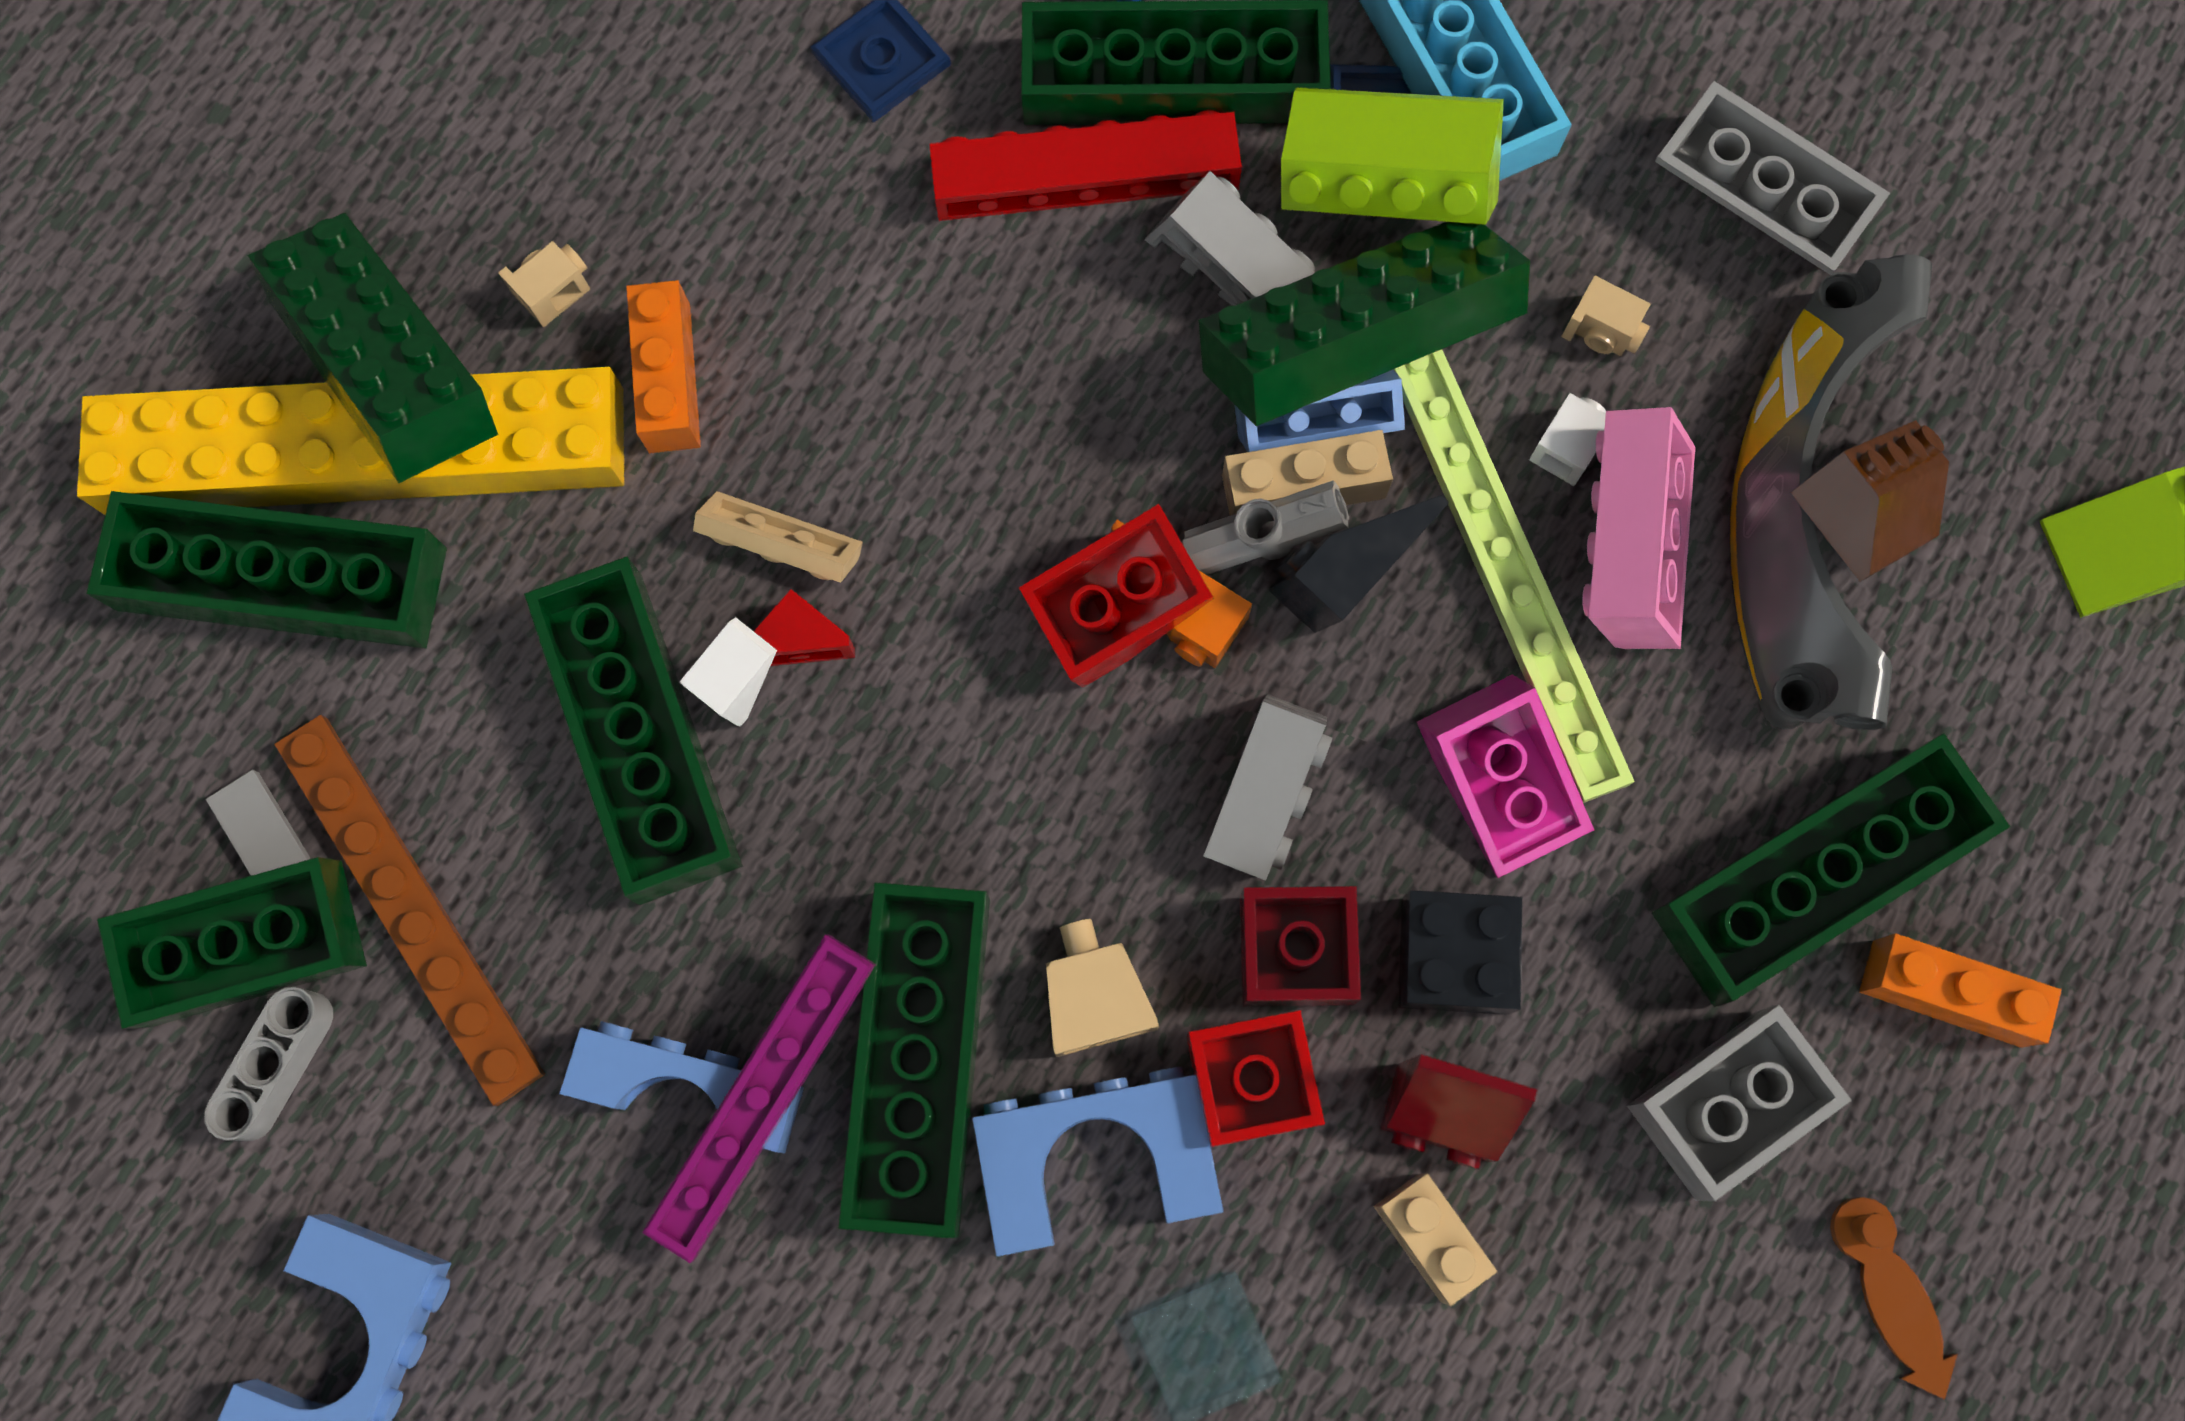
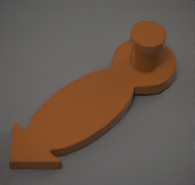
[1830,1197,1958,1400]

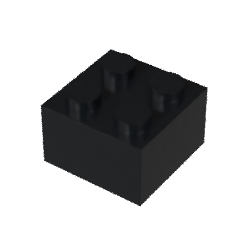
[1398,890,1523,1015]

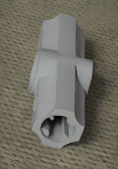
[1182,481,1349,575]

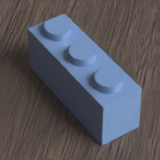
[1235,370,1405,452]

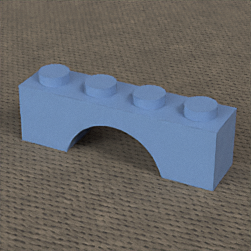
[560,1021,804,1153]

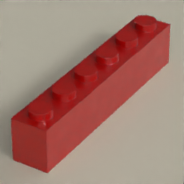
[929,110,1242,221]

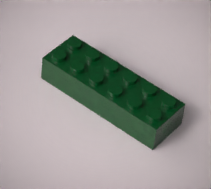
[1021,0,1330,125]
[248,212,499,483]
[1198,222,1530,426]
[86,491,447,649]
[524,556,743,905]
[1652,733,2011,1007]
[838,882,990,1238]

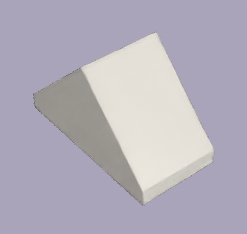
[680,617,777,727]

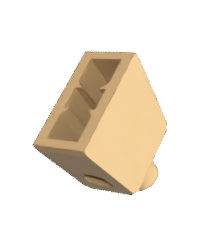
[1046,919,1159,1057]

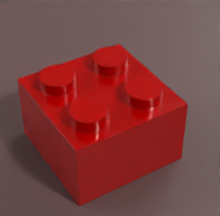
[1186,1010,1325,1147]

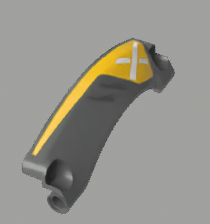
[1729,254,1932,730]

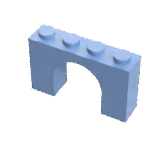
[973,1067,1223,1256]
[218,1214,451,1421]

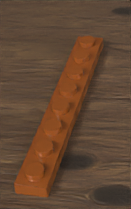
[274,715,546,1106]

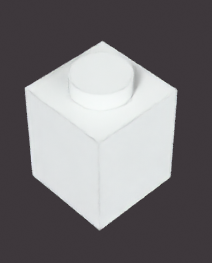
[1529,393,1606,486]

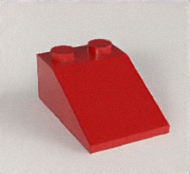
[1019,504,1214,688]

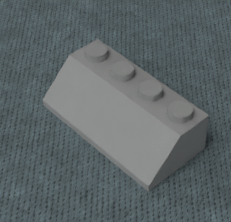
[1655,81,1890,275]

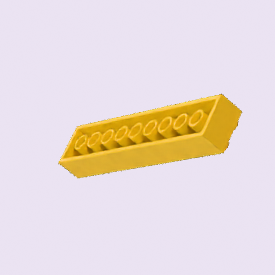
[77,367,624,515]

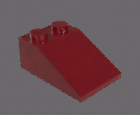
[1380,1054,1538,1170]

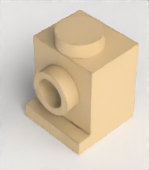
[498,241,590,327]
[1561,276,1651,356]

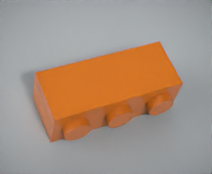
[626,280,701,453]
[1859,933,2062,1048]

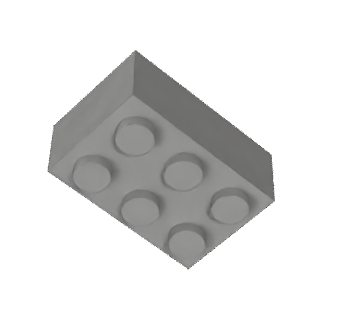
[1627,1005,1852,1201]

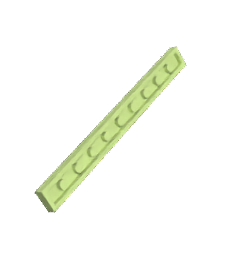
[1393,349,1635,803]

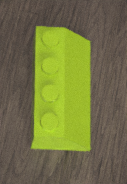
[1281,88,1504,225]

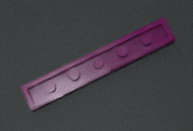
[642,935,876,1263]

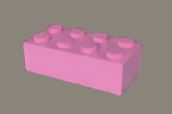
[1582,407,1695,649]

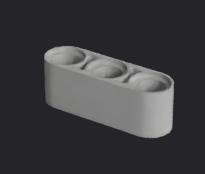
[204,987,333,1141]

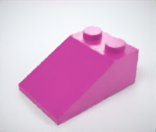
[1417,674,1594,878]

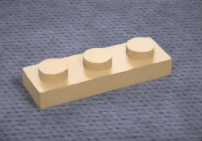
[693,491,863,583]

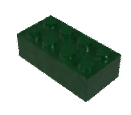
[97,857,367,1029]

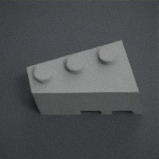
[1144,171,1315,305]
[1204,694,1333,881]

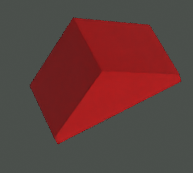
[754,589,855,666]

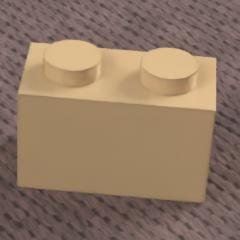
[1373,1173,1498,1306]

